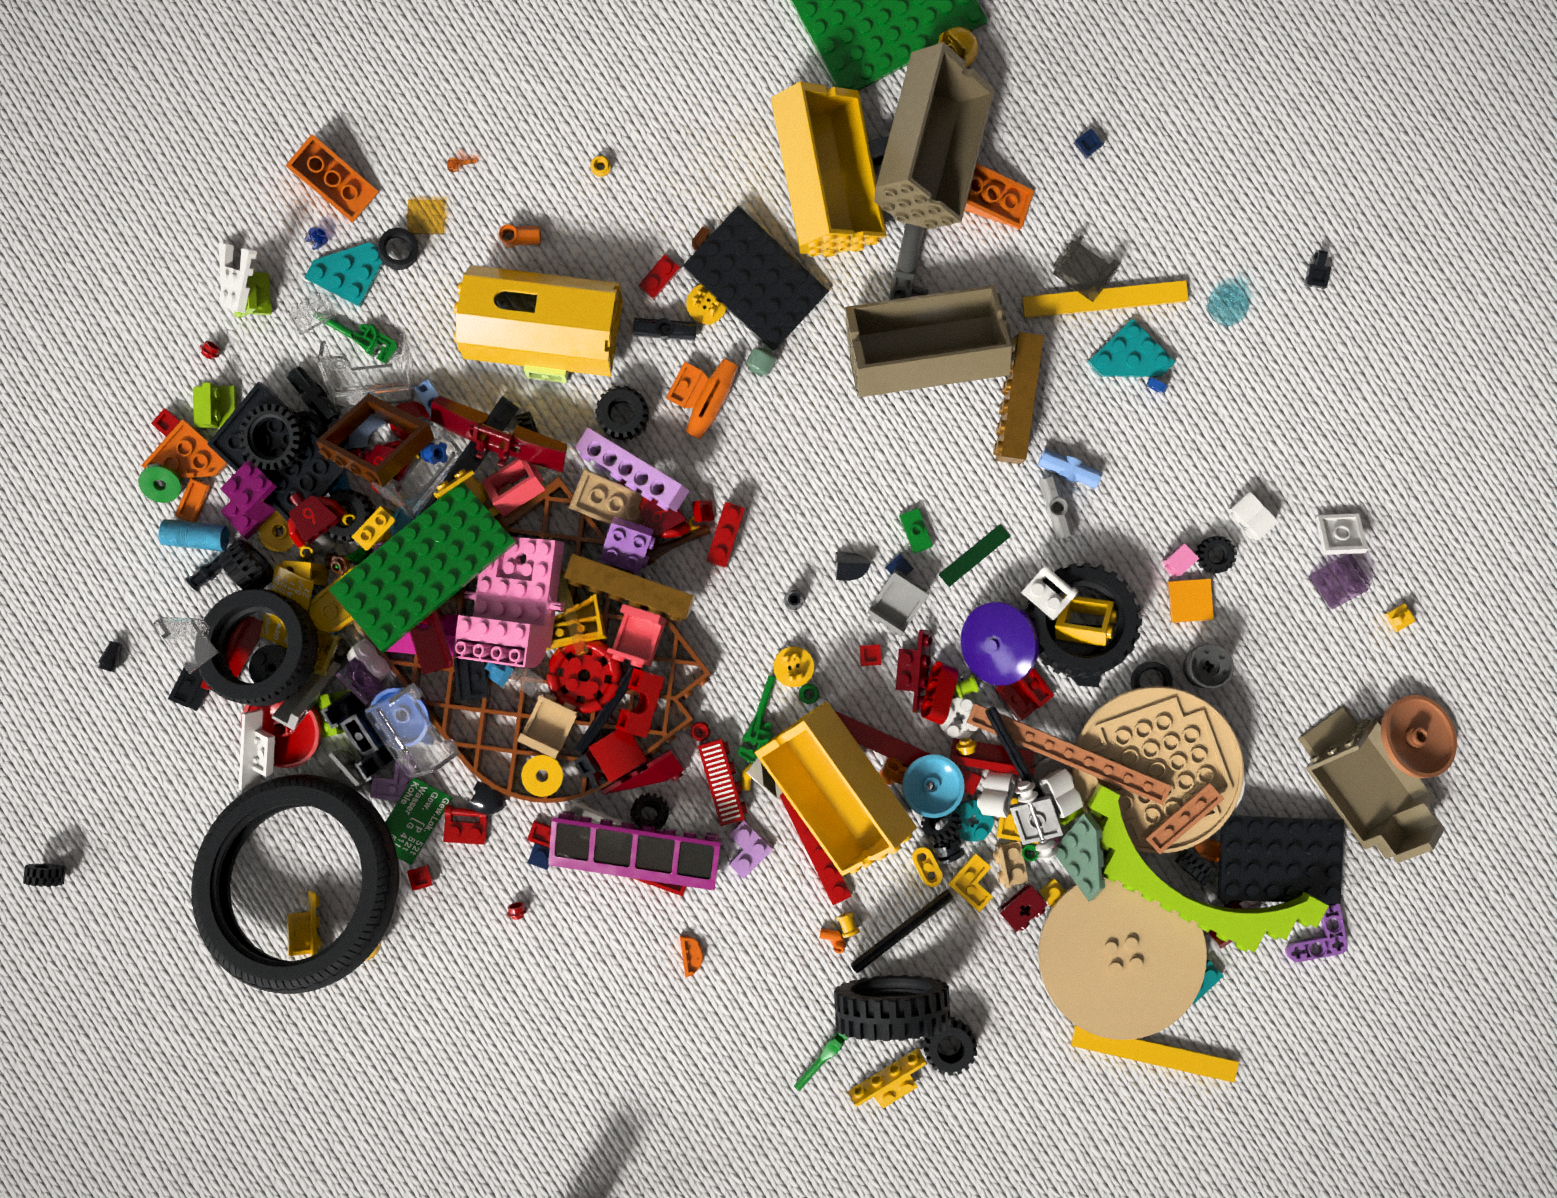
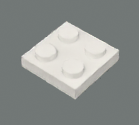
[1316,513,1368,555]

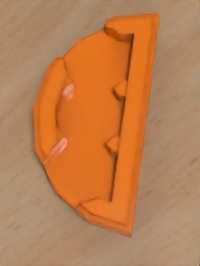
[1194,839,1220,862]
[680,935,703,978]

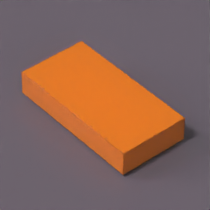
[175,478,212,522]

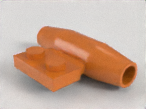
[666,359,738,440]

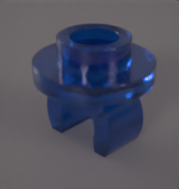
[305,227,328,250]

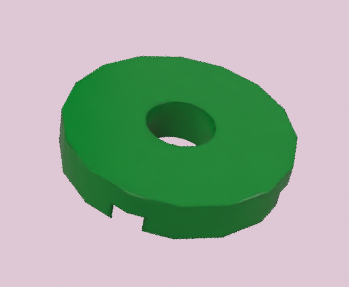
[138,463,183,503]

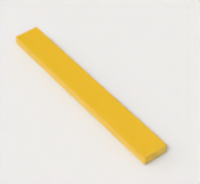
[1022,280,1189,319]
[1071,1025,1239,1083]

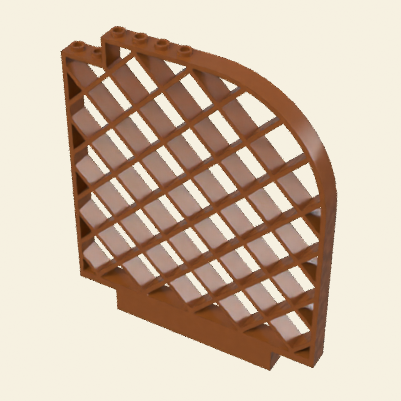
[360,477,712,803]

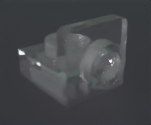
[509,667,545,697]

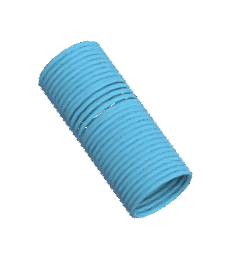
[158,519,230,551]

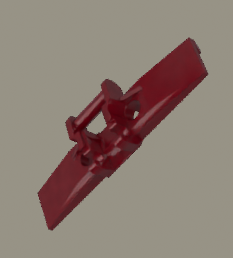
[431,396,567,472]
[382,539,453,674]

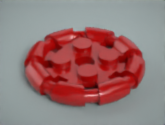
[547,640,622,713]

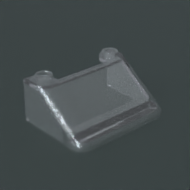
[365,683,460,779]

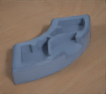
[347,415,388,450]

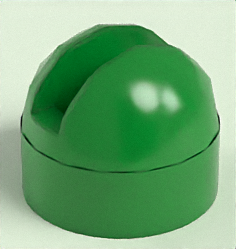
[1022,844,1040,862]

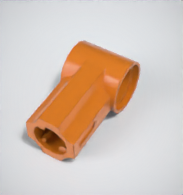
[499,224,541,248]
[879,758,907,785]

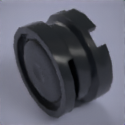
[932,836,965,864]

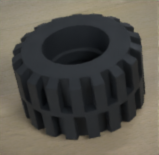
[595,386,649,440]
[326,489,376,542]
[219,539,274,589]
[923,1017,977,1076]

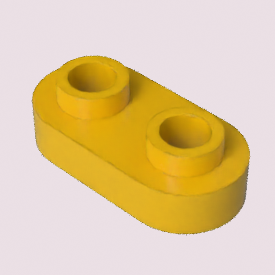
[912,846,943,887]

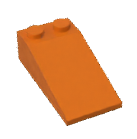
[285,134,379,223]
[964,163,1034,230]

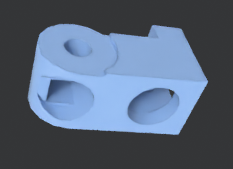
[414,379,441,417]

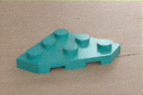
[304,242,389,308]
[1087,318,1176,378]

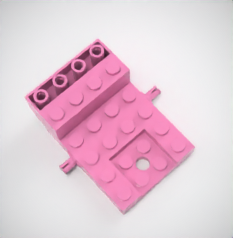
[453,537,565,668]

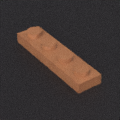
[1145,782,1224,854]

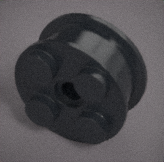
[249,645,287,683]

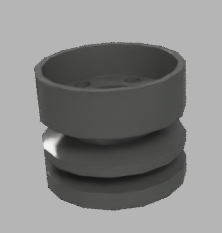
[1183,644,1234,688]

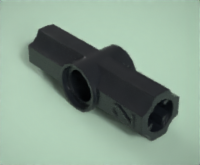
[633,318,697,341]
[286,366,341,425]

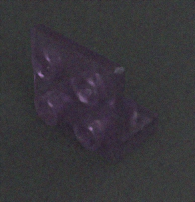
[1309,554,1372,609]
[336,657,385,705]

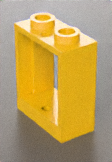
[1055,595,1117,647]

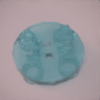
[1206,285,1249,327]

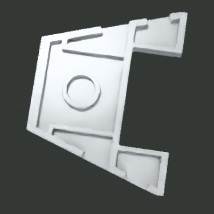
[219,243,257,313]

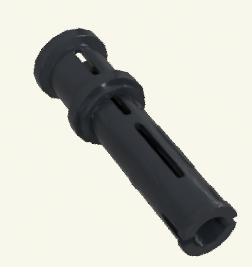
[185,540,237,592]

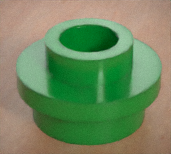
[799,683,819,704]

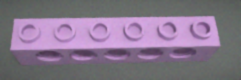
[574,427,689,512]

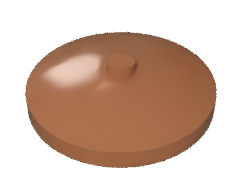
[1381,695,1457,779]

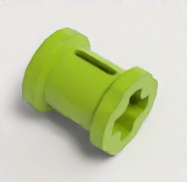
[955,675,979,699]

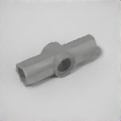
[1039,475,1075,540]

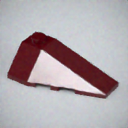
[600,747,686,795]

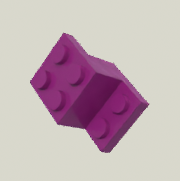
[220,460,277,539]

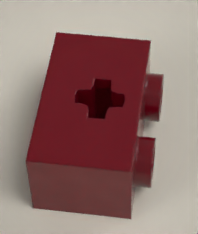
[997,883,1048,932]

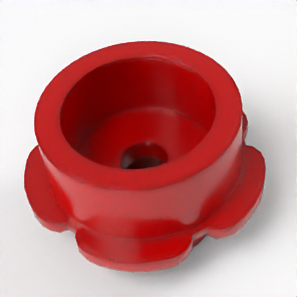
[200,341,221,359]
[690,721,711,742]
[507,902,527,920]

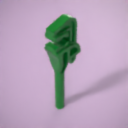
[315,311,399,364]
[737,675,776,764]
[794,1032,849,1091]

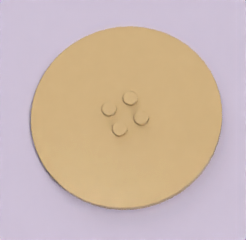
[1072,686,1244,853]
[1038,872,1207,1040]

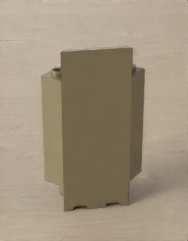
[1298,704,1445,863]

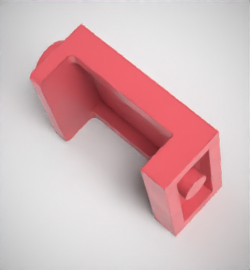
[607,604,667,668]

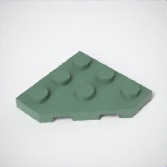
[1055,812,1105,901]

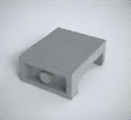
[867,569,930,636]

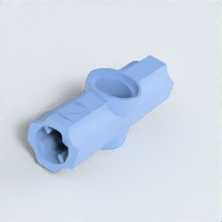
[1037,449,1103,489]

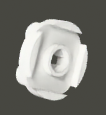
[939,697,978,739]

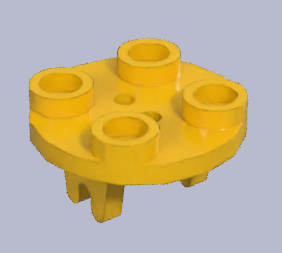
[686,284,726,325]
[773,646,814,687]

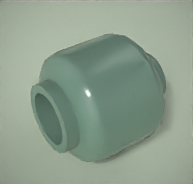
[746,345,777,377]

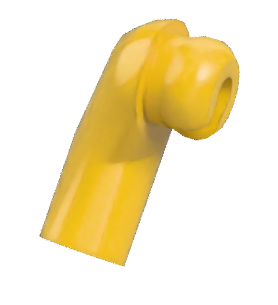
[741,763,752,790]

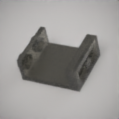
[1053,235,1121,302]

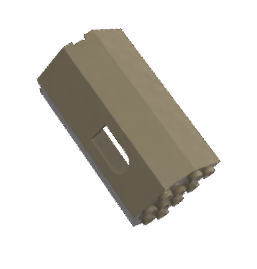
[874,42,995,229]
[845,285,1015,397]

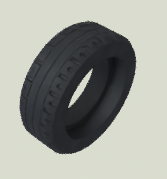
[195,588,319,707]

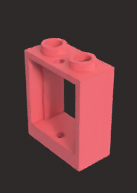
[482,458,545,517]

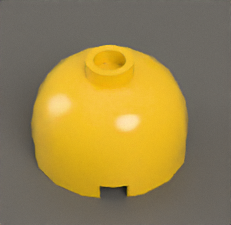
[938,27,978,68]

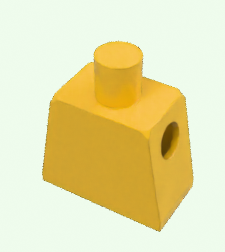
[274,560,329,586]

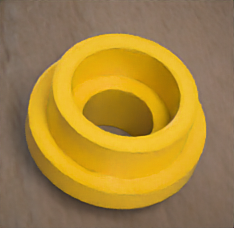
[590,156,611,177]
[956,738,977,755]

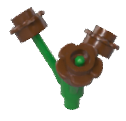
[324,548,372,575]

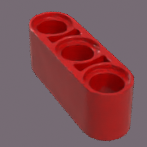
[921,661,959,725]

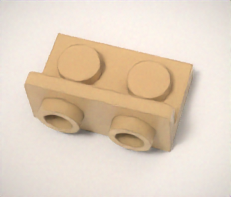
[993,841,1029,889]

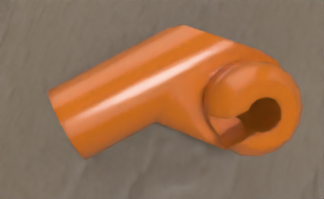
[819,928,846,953]

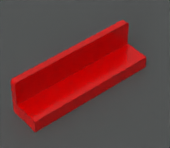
[200,616,263,690]
[950,738,1035,777]

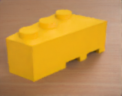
[546,594,606,650]

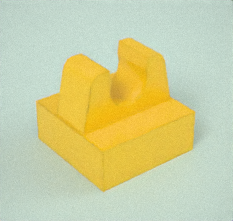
[1385,603,1415,632]

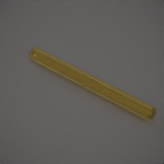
[544,537,589,656]

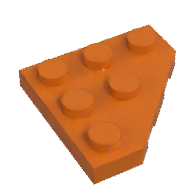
[141,419,228,479]

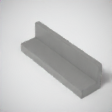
[272,661,341,730]

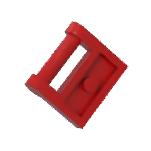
[443,805,488,845]

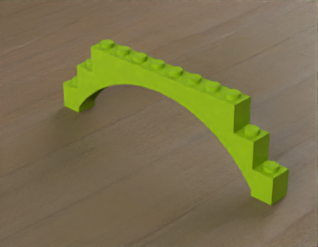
[1087,783,1329,953]

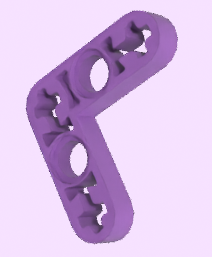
[1285,904,1348,962]

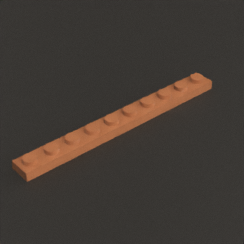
[966,703,1172,805]

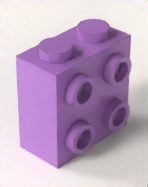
[599,516,656,574]

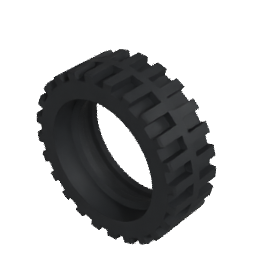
[1025,563,1142,679]
[834,975,951,1041]

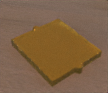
[406,199,446,235]

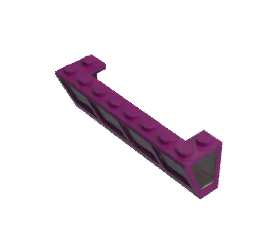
[548,811,723,891]

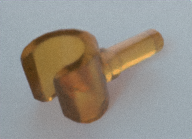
[447,157,476,172]

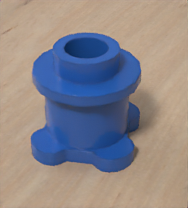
[420,442,448,464]

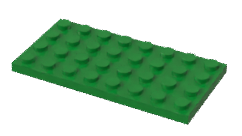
[329,482,516,653]

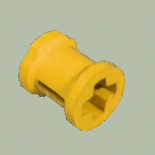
[836,911,860,938]

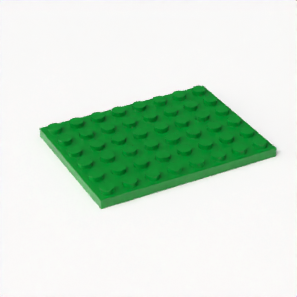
[790,0,988,91]

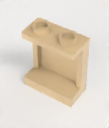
[517,693,579,759]

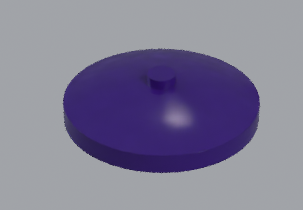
[961,601,1039,685]

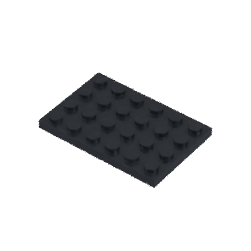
[682,205,829,351]
[207,382,347,522]
[1217,815,1344,904]

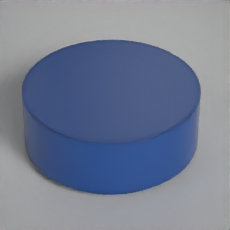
[1146,378,1168,394]

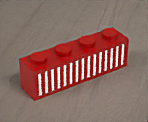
[698,738,748,826]

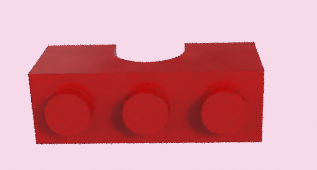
[706,502,745,569]
[616,668,665,738]

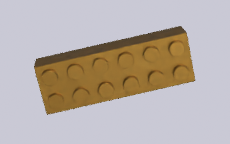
[993,332,1044,465]
[564,554,696,622]

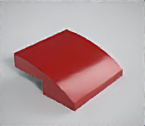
[994,668,1055,722]
[588,729,647,783]

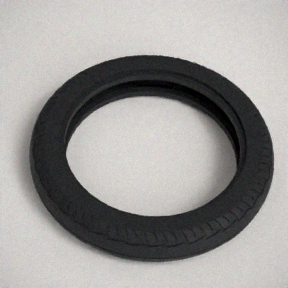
[191,774,400,994]

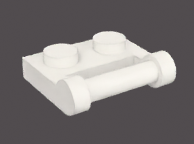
[1021,564,1079,620]

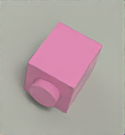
[1162,543,1199,576]

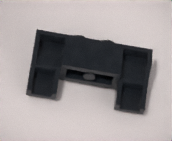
[320,688,399,782]

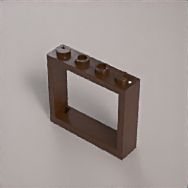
[316,393,434,487]

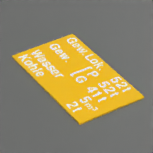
[260,565,314,648]

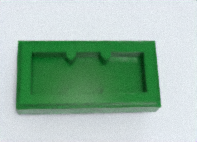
[899,508,933,554]

